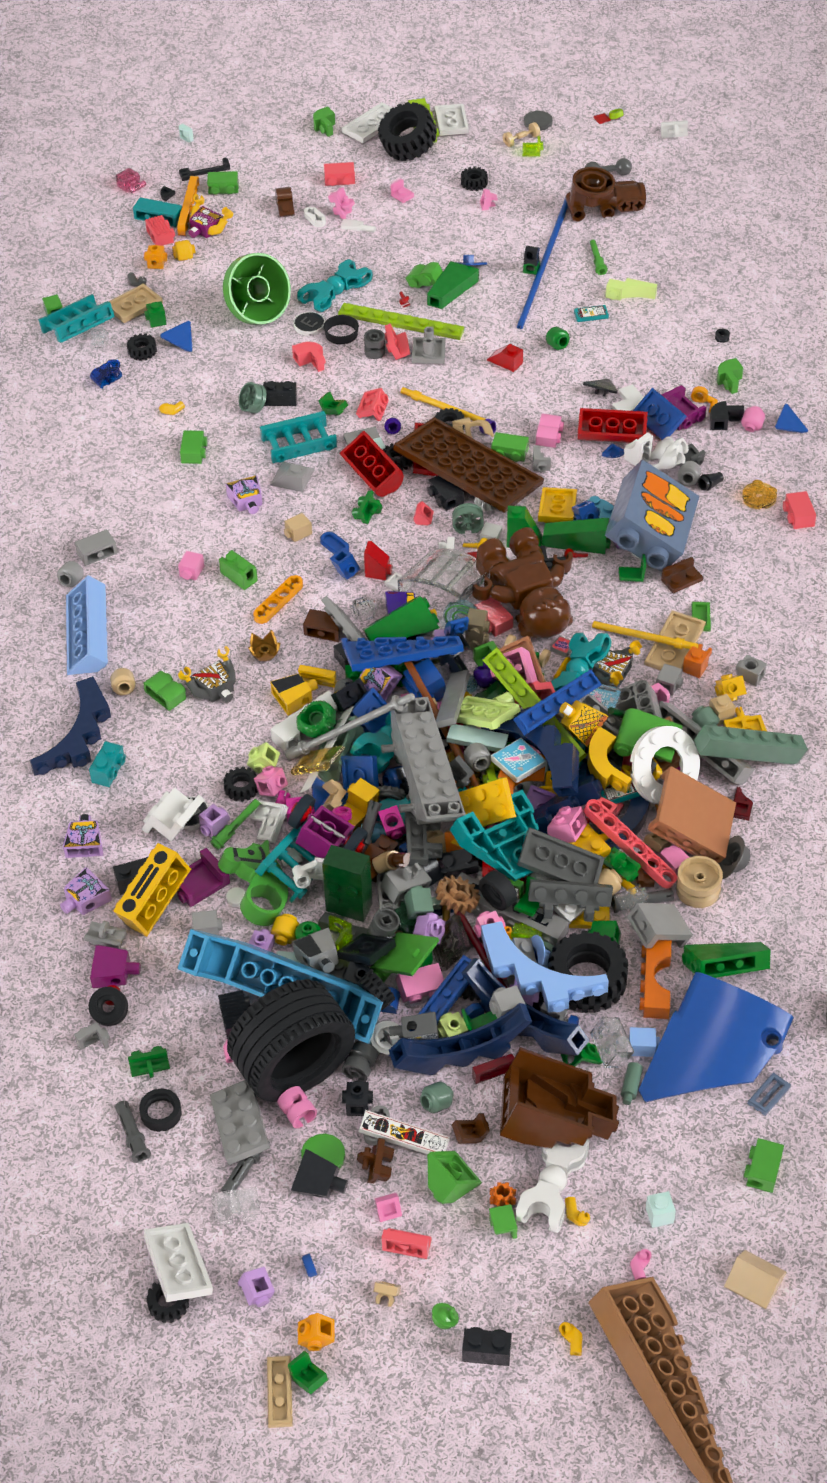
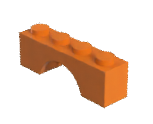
[639,940,672,1019]

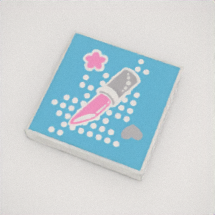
[491,738,547,783]

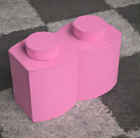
[536,413,564,448]

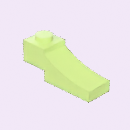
[606,278,657,301]

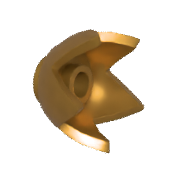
[248,630,281,661]

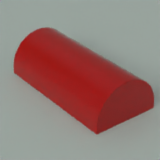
[578,408,648,443]
[339,431,404,497]

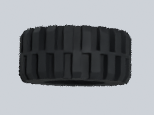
[378,102,437,161]
[548,931,628,1013]

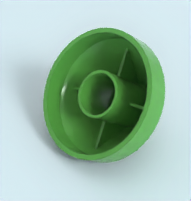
[223,253,291,325]

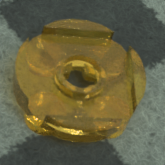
[742,480,777,509]

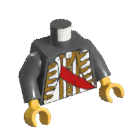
[592,640,642,690]
[178,646,236,703]

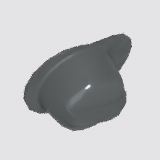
[718,836,751,879]

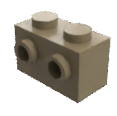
[465,608,490,650]

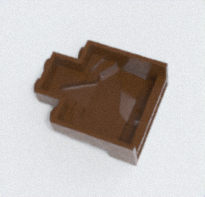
[500,1047,619,1149]

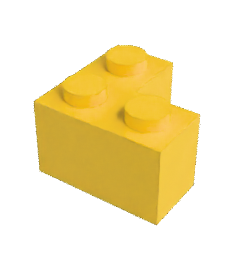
[344,778,380,835]

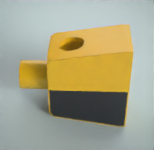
[270,674,318,716]

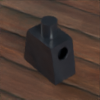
[291,1149,348,1199]

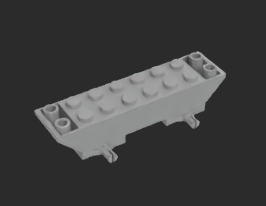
[381,697,466,825]

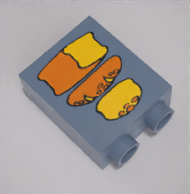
[605,459,700,571]

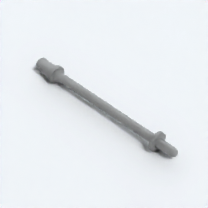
[285,693,415,761]

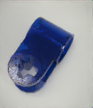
[90,359,122,389]

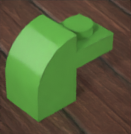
[313,106,336,137]
[717,358,743,394]

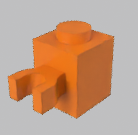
[683,644,712,679]

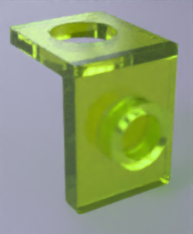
[328,915,353,951]

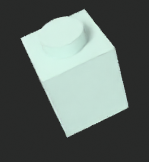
[646,1191,676,1228]

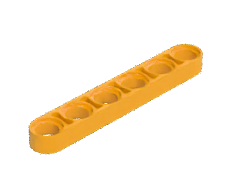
[177,176,199,236]

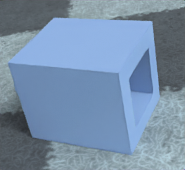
[629,1027,660,1057]

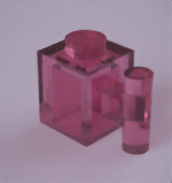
[116,168,146,193]

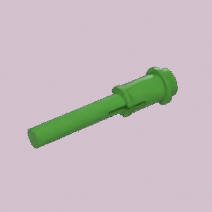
[590,239,608,275]
[210,799,261,850]

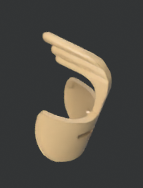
[452,417,494,438]

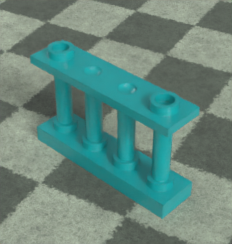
[38,294,115,343]
[260,411,337,463]
[255,820,316,903]

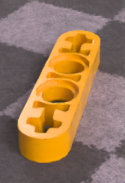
[253,575,303,624]

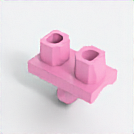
[328,188,355,219]

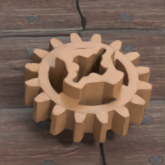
[435,875,480,915]

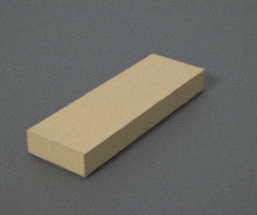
[267,1356,293,1428]

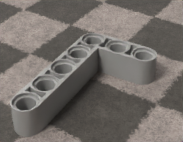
[616,680,664,762]

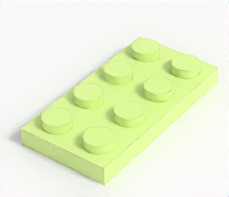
[457,696,521,730]

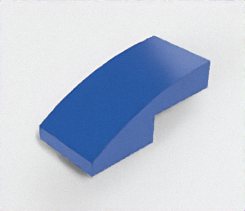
[444,617,469,636]

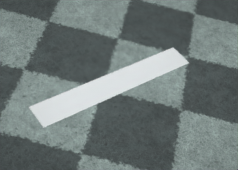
[300,706,354,793]

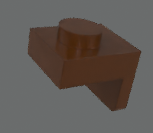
[451,1113,490,1144]

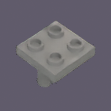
[412,327,446,364]

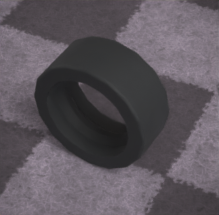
[479,870,517,911]
[139,1088,182,1132]

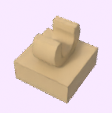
[373,1281,401,1307]

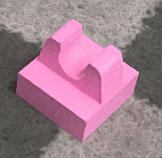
[480,189,498,210]
[375,1193,402,1222]

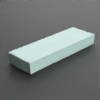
[447,724,508,752]

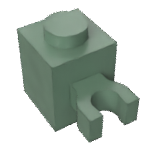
[404,886,442,919]

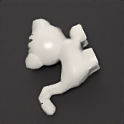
[651,437,688,470]

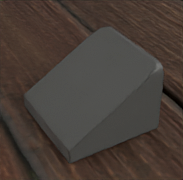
[318,912,345,934]

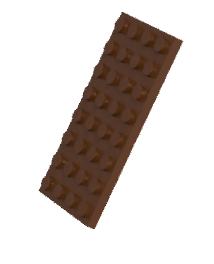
[393,417,544,513]

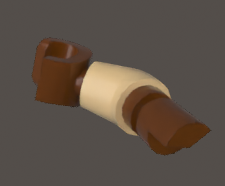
[370,851,410,879]

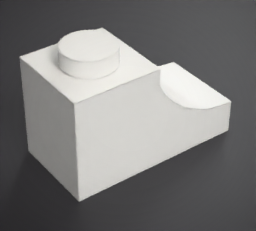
[624,433,653,466]

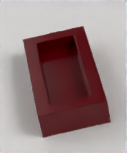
[472,1053,514,1084]

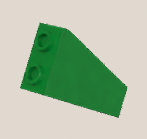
[427,261,479,309]
[542,518,611,554]
[362,596,439,641]
[682,942,771,978]

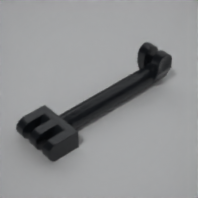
[179,157,230,181]

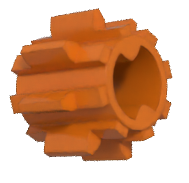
[489,1182,516,1207]

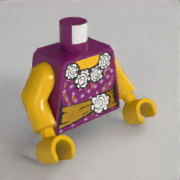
[189,194,233,238]

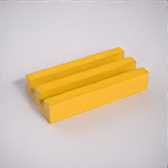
[298,665,337,688]

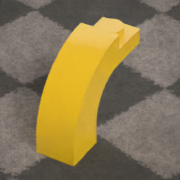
[587,727,632,794]

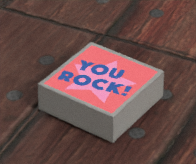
[550,636,571,657]

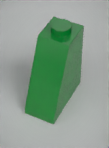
[507,506,542,548]

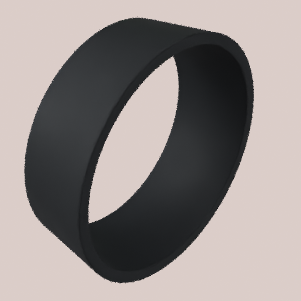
[323,315,359,345]

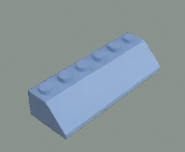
[66,575,108,675]

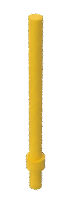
[401,387,485,421]
[592,621,698,650]

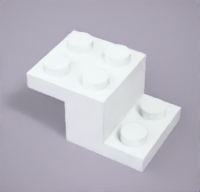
[141,787,205,842]

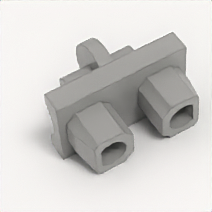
[84,921,127,949]

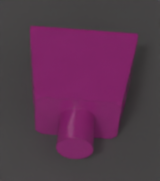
[90,945,141,988]

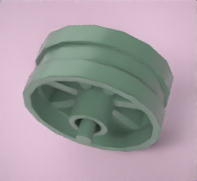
[239,382,267,414]
[452,503,484,534]

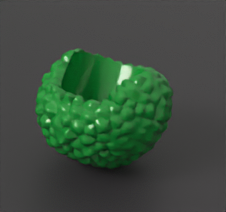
[296,700,336,738]

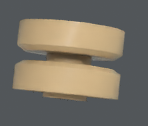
[676,856,723,908]

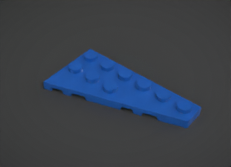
[341,636,464,672]

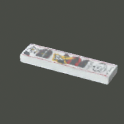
[359,1110,450,1155]

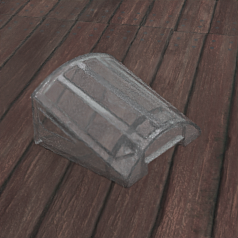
[398,548,490,618]

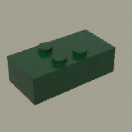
[322,845,373,922]

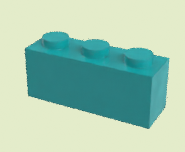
[133,197,182,227]

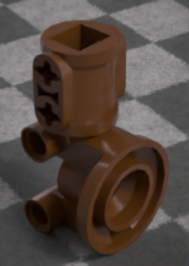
[565,167,646,222]

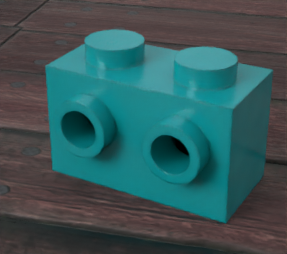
[89,741,126,787]

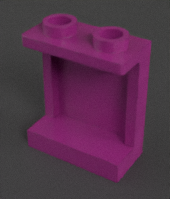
[661,385,707,431]
[177,848,230,908]

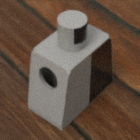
[292,928,339,973]

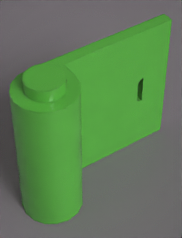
[613,708,683,763]
[370,932,440,982]

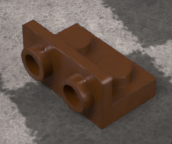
[661,557,704,593]

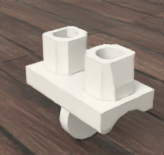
[661,120,688,138]

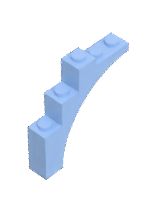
[481,921,609,1013]

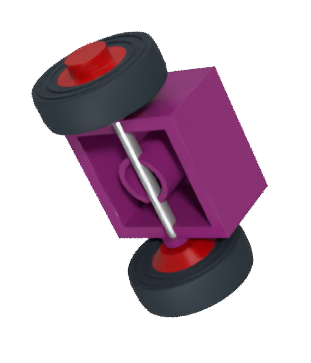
[288,794,368,858]

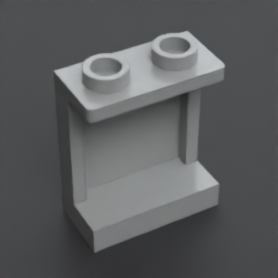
[627,903,693,948]

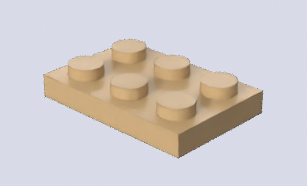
[109,283,163,323]

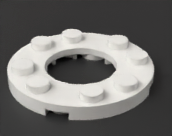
[630,726,700,804]

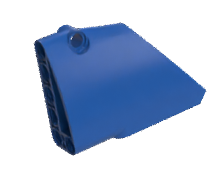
[639,972,794,1103]

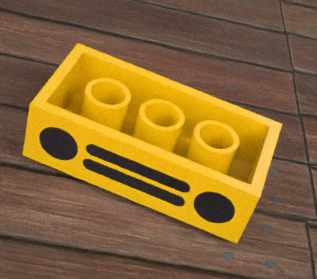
[113,843,191,937]

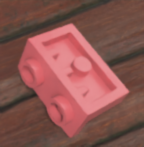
[356,388,389,421]
[382,1228,432,1259]

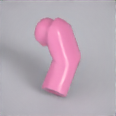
[630,1249,652,1280]

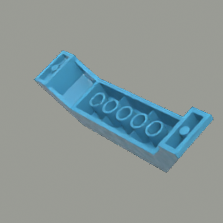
[177,929,383,1043]

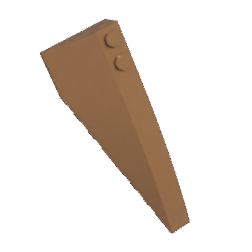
[588,1276,733,1483]

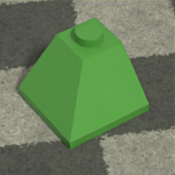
[427,1151,482,1204]

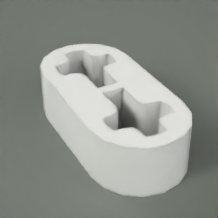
[304,207,326,227]

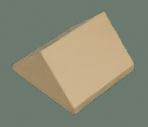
[724,1250,787,1309]

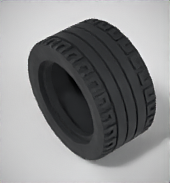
[227,979,355,1102]

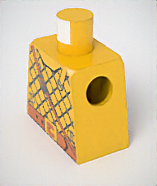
[559,700,609,747]

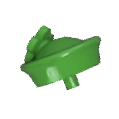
[432,1303,459,1330]

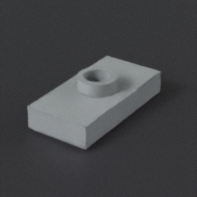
[343,426,380,446]

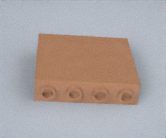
[648,766,736,863]

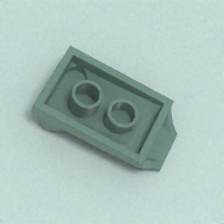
[311,716,363,783]

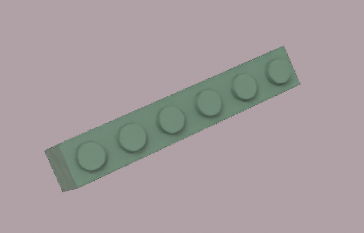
[693,725,808,764]

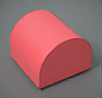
[414,501,434,526]

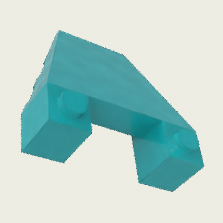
[450,790,539,881]

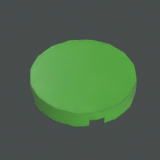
[301,1133,345,1169]

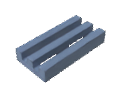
[747,1072,791,1116]

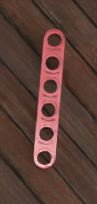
[583,799,677,889]

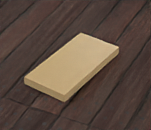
[644,610,706,670]

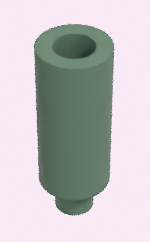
[621,1062,643,1105]

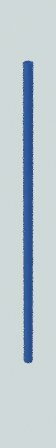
[517,199,568,329]

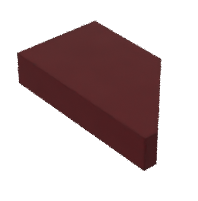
[733,787,753,821]

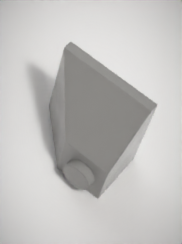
[271,462,314,492]

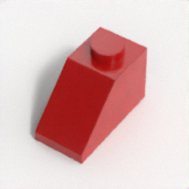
[487,344,523,372]
[364,541,393,580]

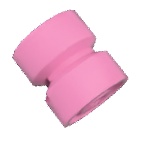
[277,1086,317,1128]

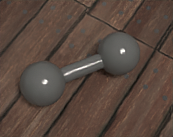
[584,158,632,176]

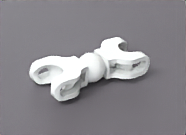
[516,1139,589,1233]

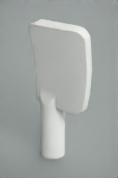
[341,219,376,232]

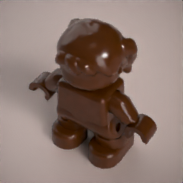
[472,527,573,639]

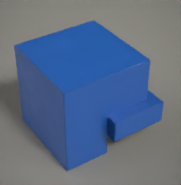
[401,658,446,701]

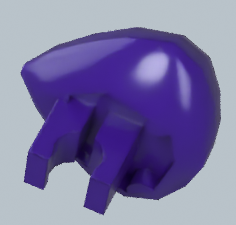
[473,657,496,689]

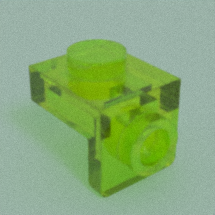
[522,136,543,156]

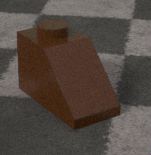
[303,609,340,642]

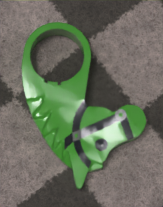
[218,840,288,926]

